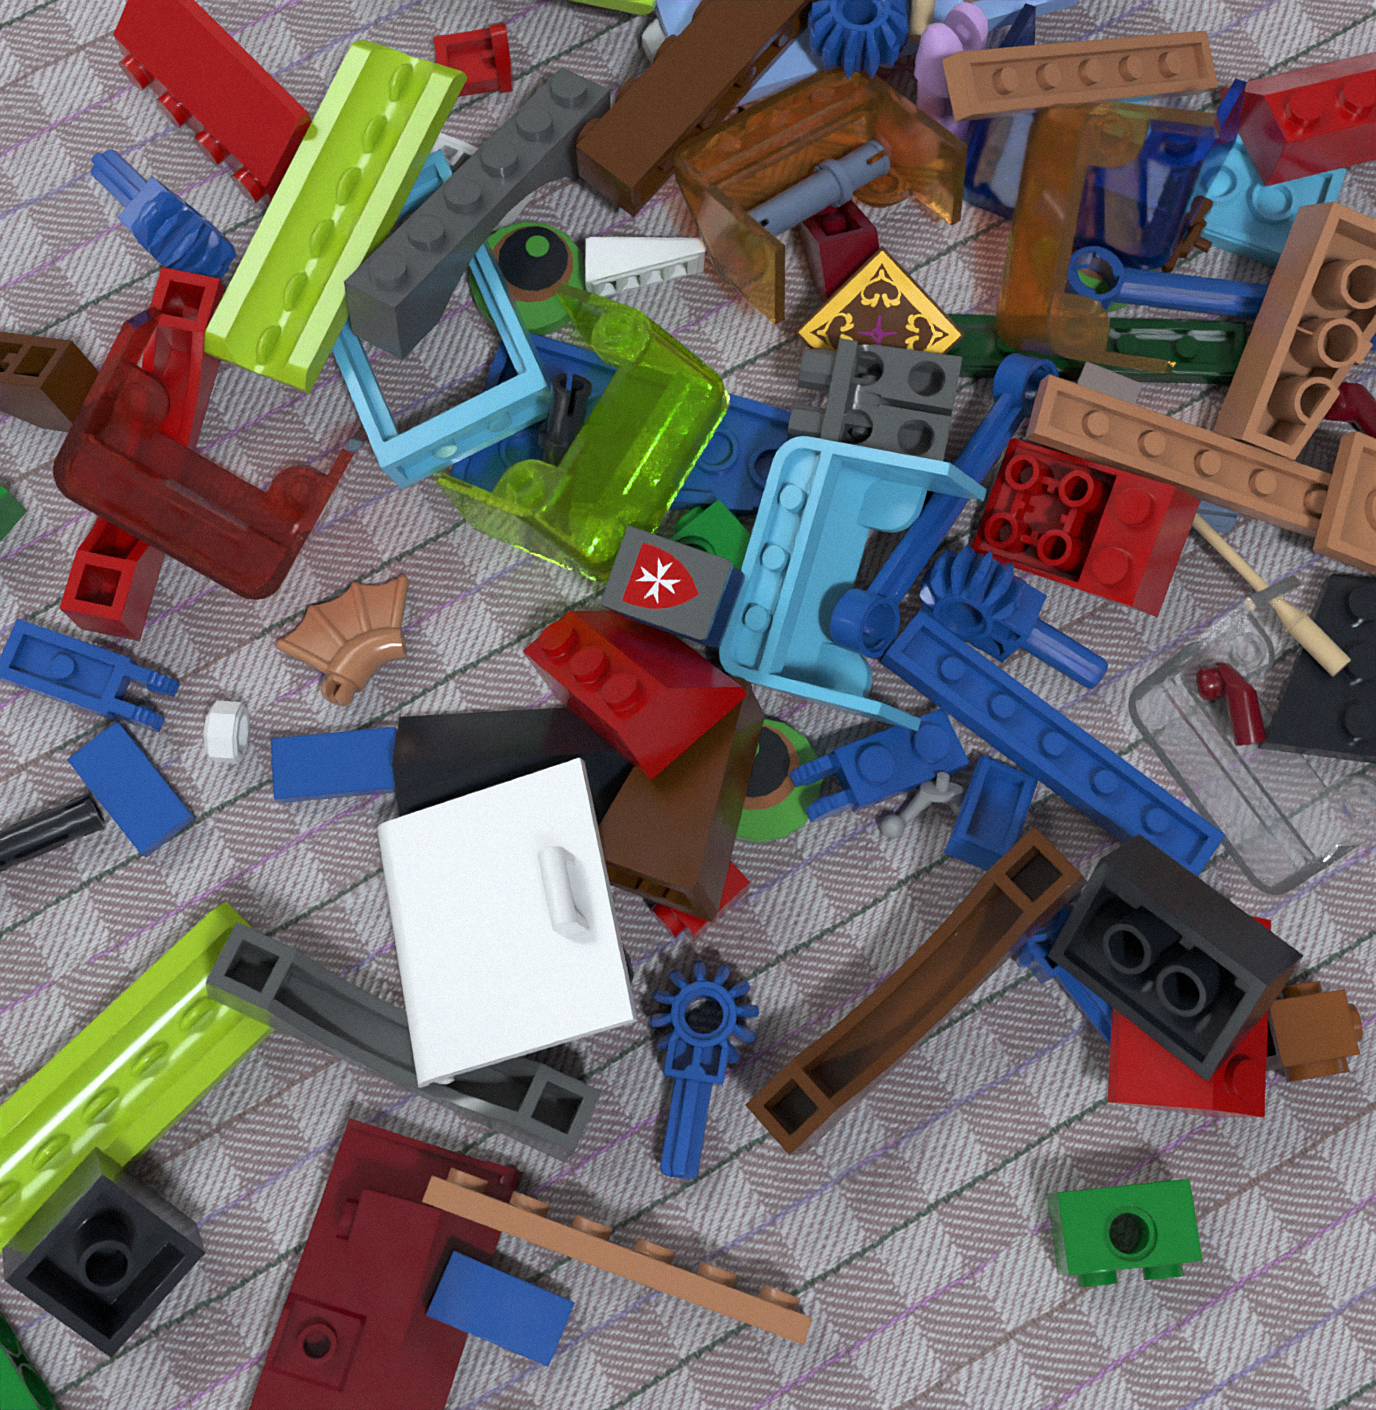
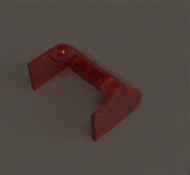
[53,306,368,600]

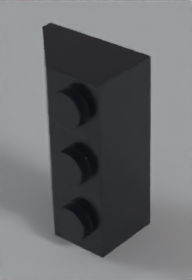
[1048,834,1304,1081]

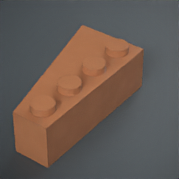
[1212,202,1376,460]

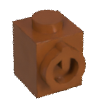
[1266,981,1363,1083]

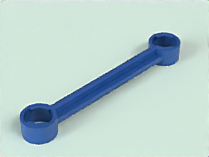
[1057,246,1376,351]
[830,353,1059,658]

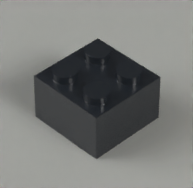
[2,1146,206,1358]

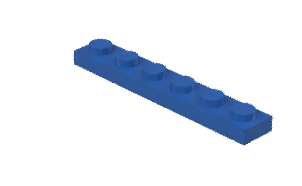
[880,609,1226,877]

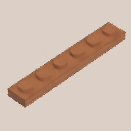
[942,30,1218,122]
[1025,375,1332,539]
[422,1168,813,1345]

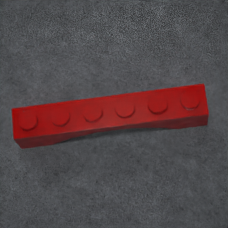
[59,267,226,642]

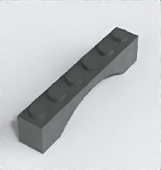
[344,67,610,360]
[205,922,601,1162]

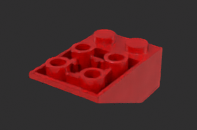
[972,438,1201,618]

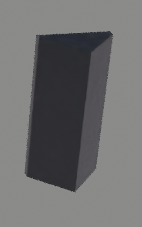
[392,707,634,826]

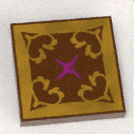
[794,246,965,354]

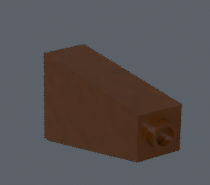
[598,669,765,922]

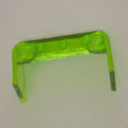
[436,283,730,583]

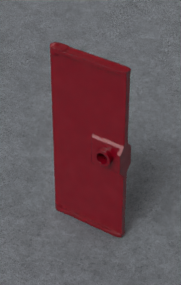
[249,1118,523,1410]

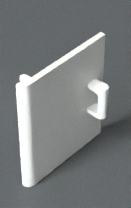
[377,758,638,1088]

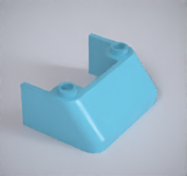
[719,436,987,731]

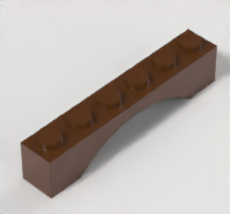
[745,826,1088,1155]

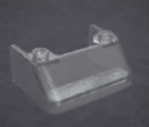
[1128,575,1376,895]

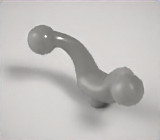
[880,772,964,839]

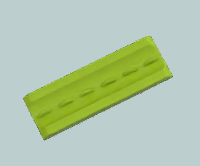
[205,39,468,394]
[0,902,276,1254]

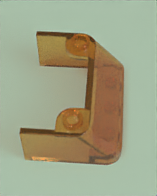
[674,67,968,325]
[995,101,1221,374]

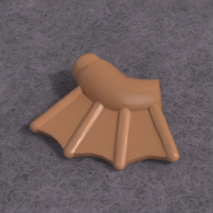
[276,575,409,707]

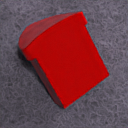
[433,21,514,97]

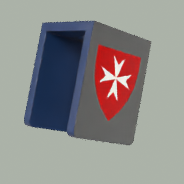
[599,526,745,649]

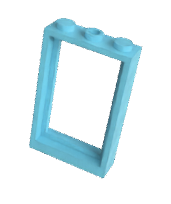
[332,149,552,489]

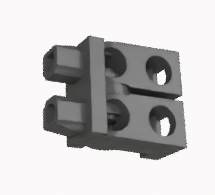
[787,338,962,461]

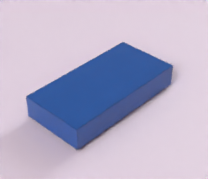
[67,721,196,858]
[271,727,397,804]
[944,755,1038,871]
[424,1249,575,1367]

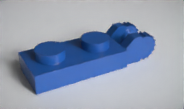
[0,619,180,732]
[789,708,970,823]

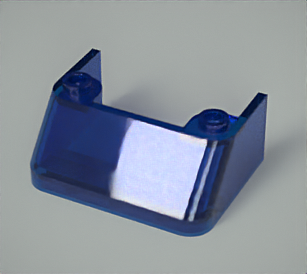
[956,3,1247,270]

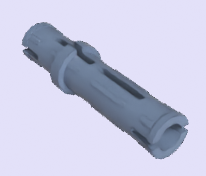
[730,140,890,254]

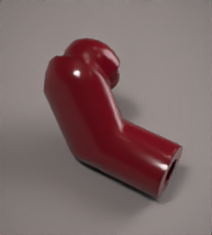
[1323,382,1376,439]
[1196,662,1266,746]

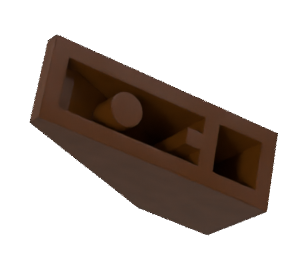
[0,332,113,435]

